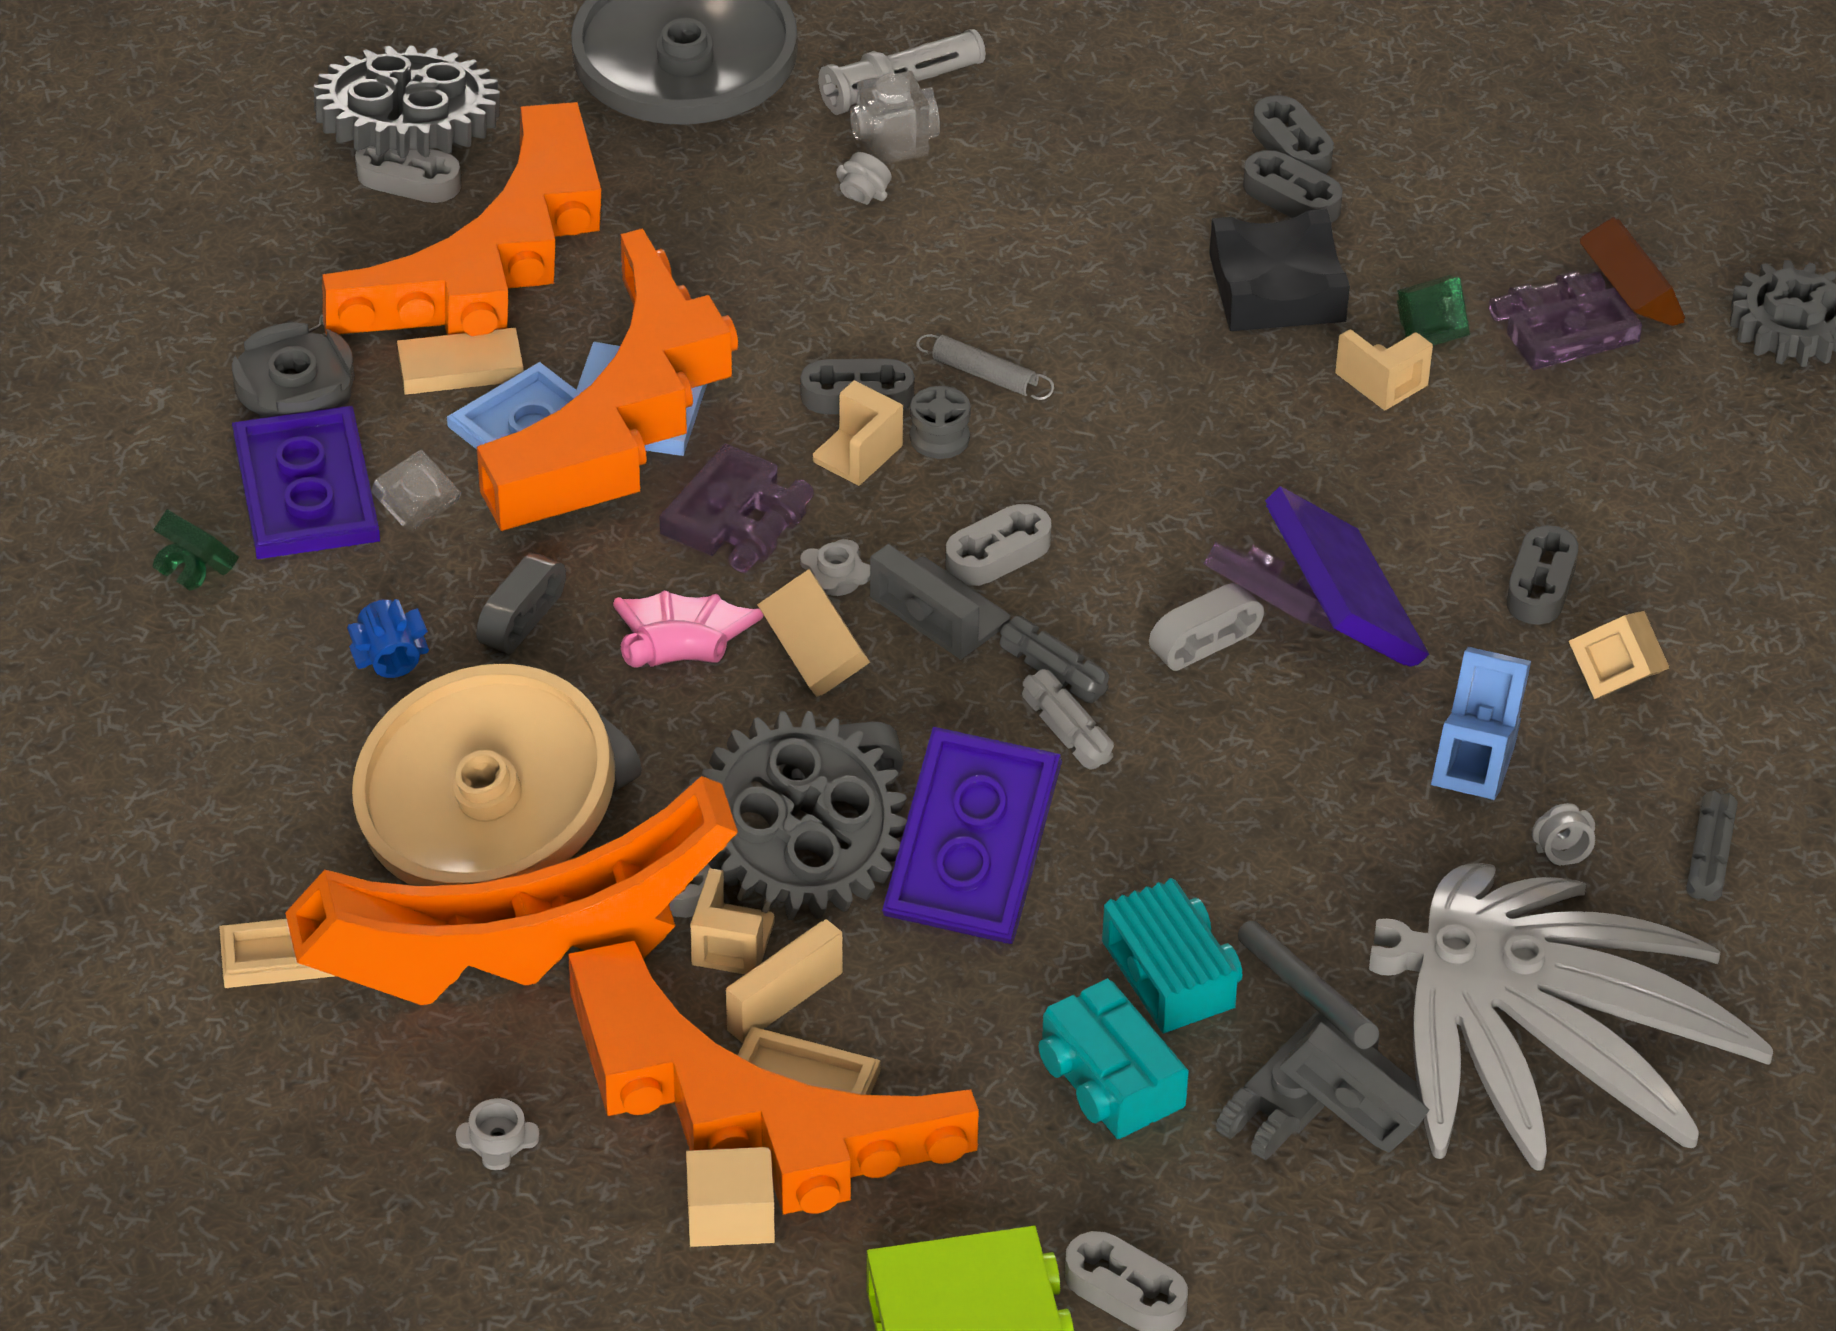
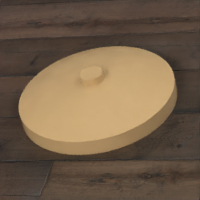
[352,664,615,886]

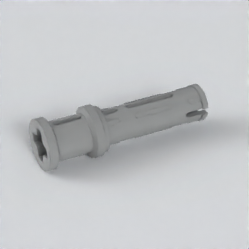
[818,29,986,115]

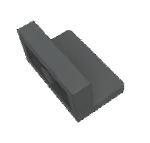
[870,544,1010,660]
[1279,1013,1430,1153]

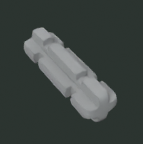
[1022,669,1114,770]

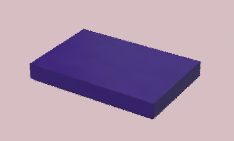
[232,406,380,559]
[1265,486,1430,667]
[882,727,1062,944]

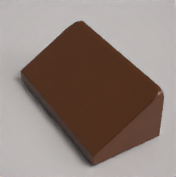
[1580,217,1685,326]

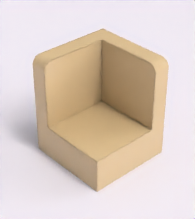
[1335,329,1433,411]
[813,380,903,486]
[1569,611,1669,699]
[690,868,775,974]
[686,1147,775,1247]

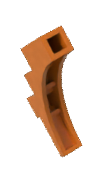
[322,102,601,336]
[477,228,738,531]
[285,776,738,1005]
[568,940,979,1214]

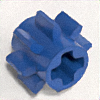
[347,599,429,678]

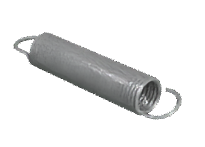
[916,334,1054,400]

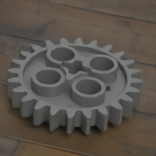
[314,45,500,158]
[700,711,907,920]

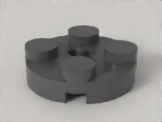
[232,322,354,418]

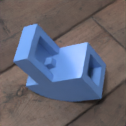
[1431,647,1531,800]

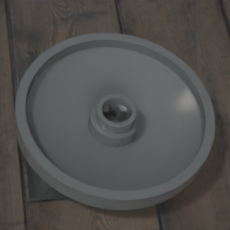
[571,0,798,125]

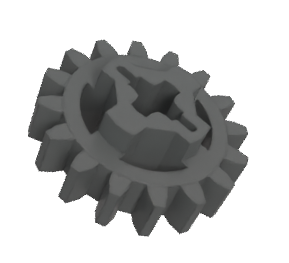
[1730,260,1836,367]

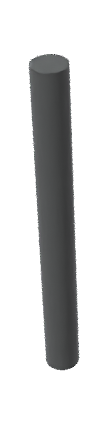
[1238,921,1379,1049]

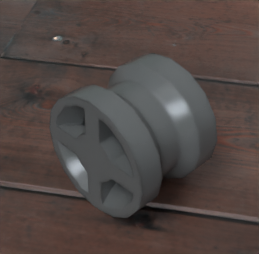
[910,386,971,459]

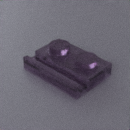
[1204,542,1338,633]

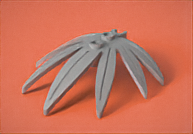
[1369,863,1773,1170]

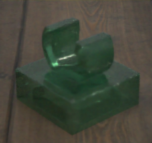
[1397,275,1470,346]
[153,509,239,591]

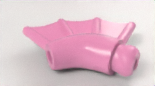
[613,590,763,668]

